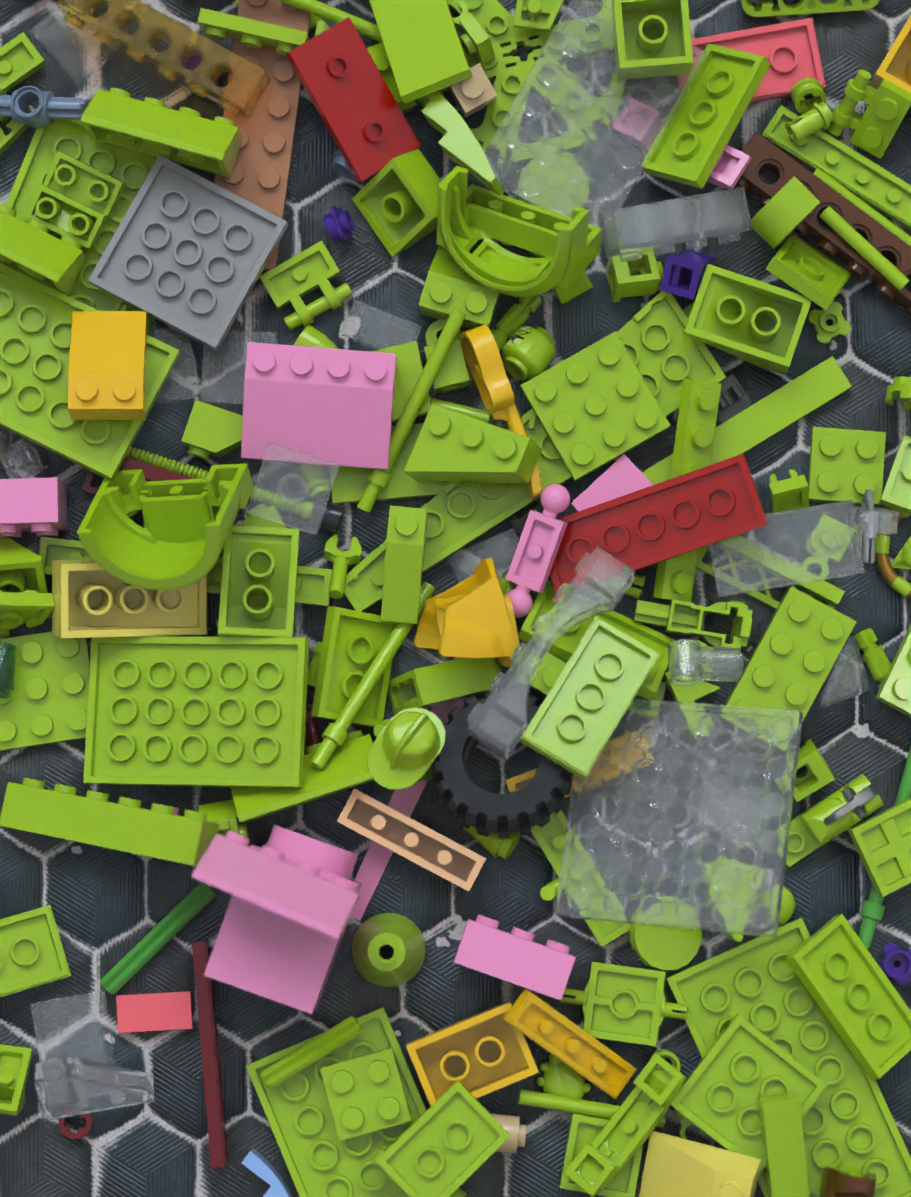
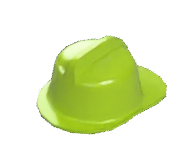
[368,707,446,790]

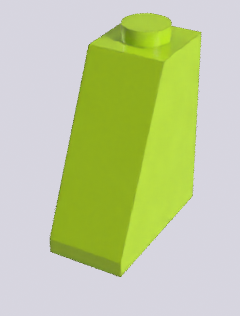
[388,658,502,716]

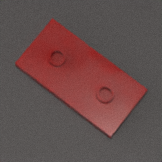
[286,17,421,183]

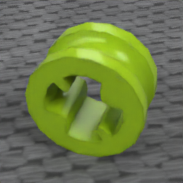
[791,78,826,114]

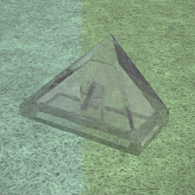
[816,636,871,709]

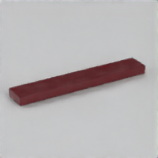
[192,941,229,1169]

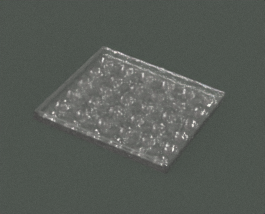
[555,699,803,938]

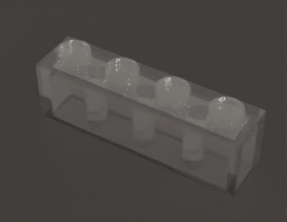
[598,187,753,263]

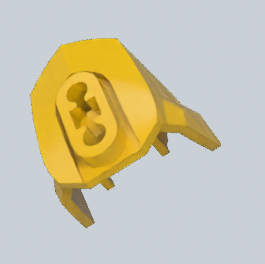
[413,558,521,667]

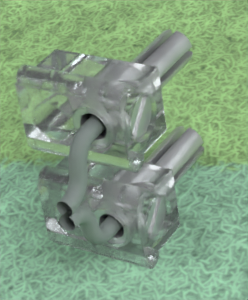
[849,489,899,564]

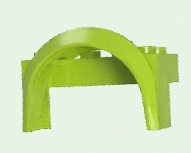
[436,166,602,297]

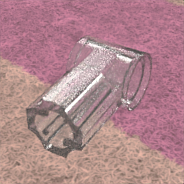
[668,639,744,686]

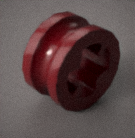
[58,1105,93,1139]

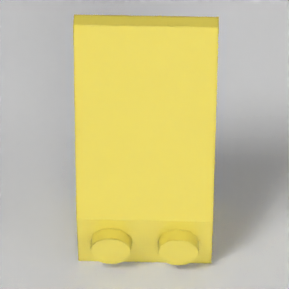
[52,560,207,638]

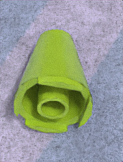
[352,913,426,987]

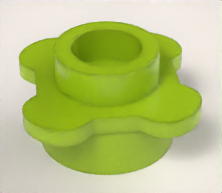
[808,302,851,344]

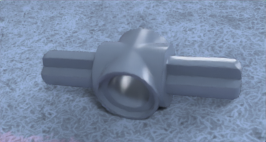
[0,86,86,129]

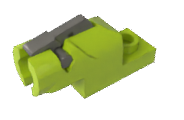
[767,774,884,868]

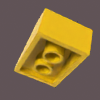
[68,311,147,420]

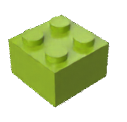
[611,0,693,80]

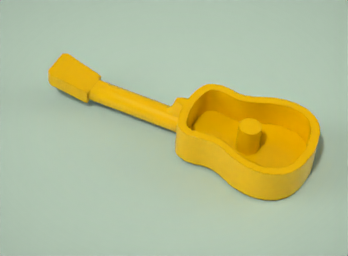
[460,325,543,500]

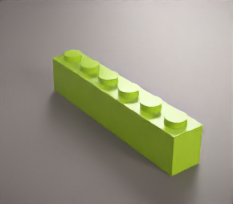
[0,777,220,866]

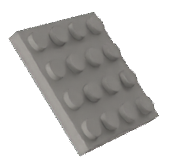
[88,155,288,351]

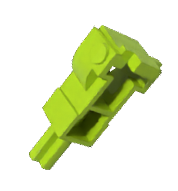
[634,599,753,655]

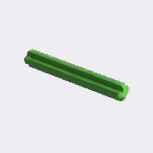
[100,881,216,995]

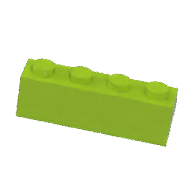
[80,88,242,178]
[0,203,88,295]
[230,730,375,823]

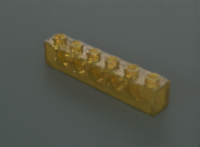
[57,0,271,117]

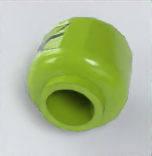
[502,326,556,380]

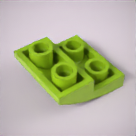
[24,151,126,249]

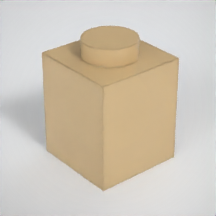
[447,63,497,118]

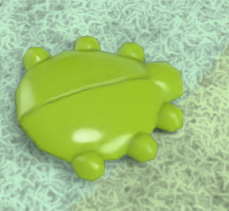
[536,1054,591,1099]

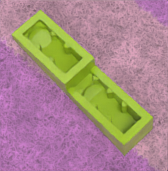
[758,1093,810,1197]

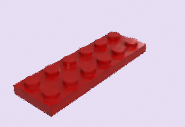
[550,454,769,597]

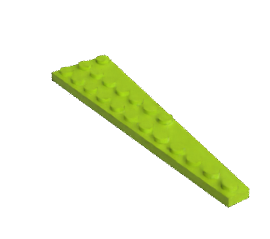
[344,291,726,612]

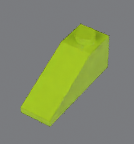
[381,506,428,625]

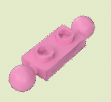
[506,484,570,618]

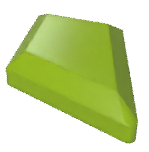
[514,0,565,32]

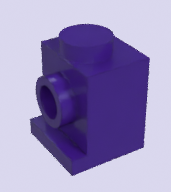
[660,249,714,300]

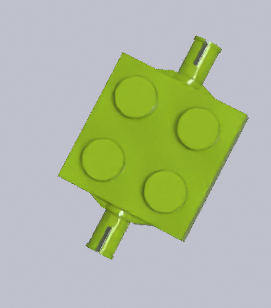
[561,962,688,1046]

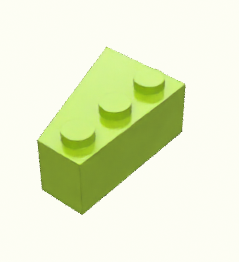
[404,404,542,483]

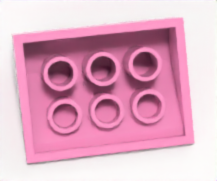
[241,342,397,470]
[191,830,360,939]

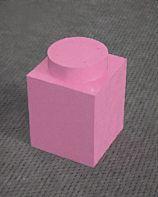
[204,825,362,1014]

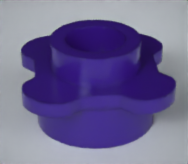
[324,205,354,242]
[878,942,911,985]

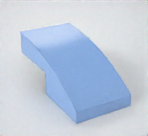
[241,1148,293,1197]

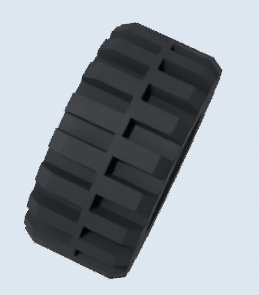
[431,689,573,839]

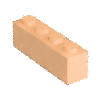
[337,788,486,891]

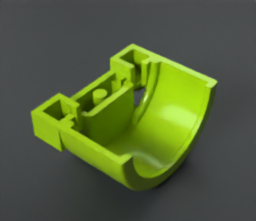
[77,463,254,590]

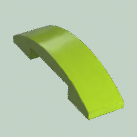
[564,1053,686,1197]

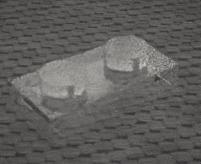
[447,528,519,583]

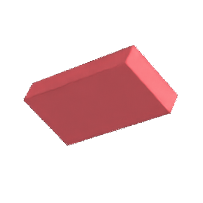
[116,991,193,1033]

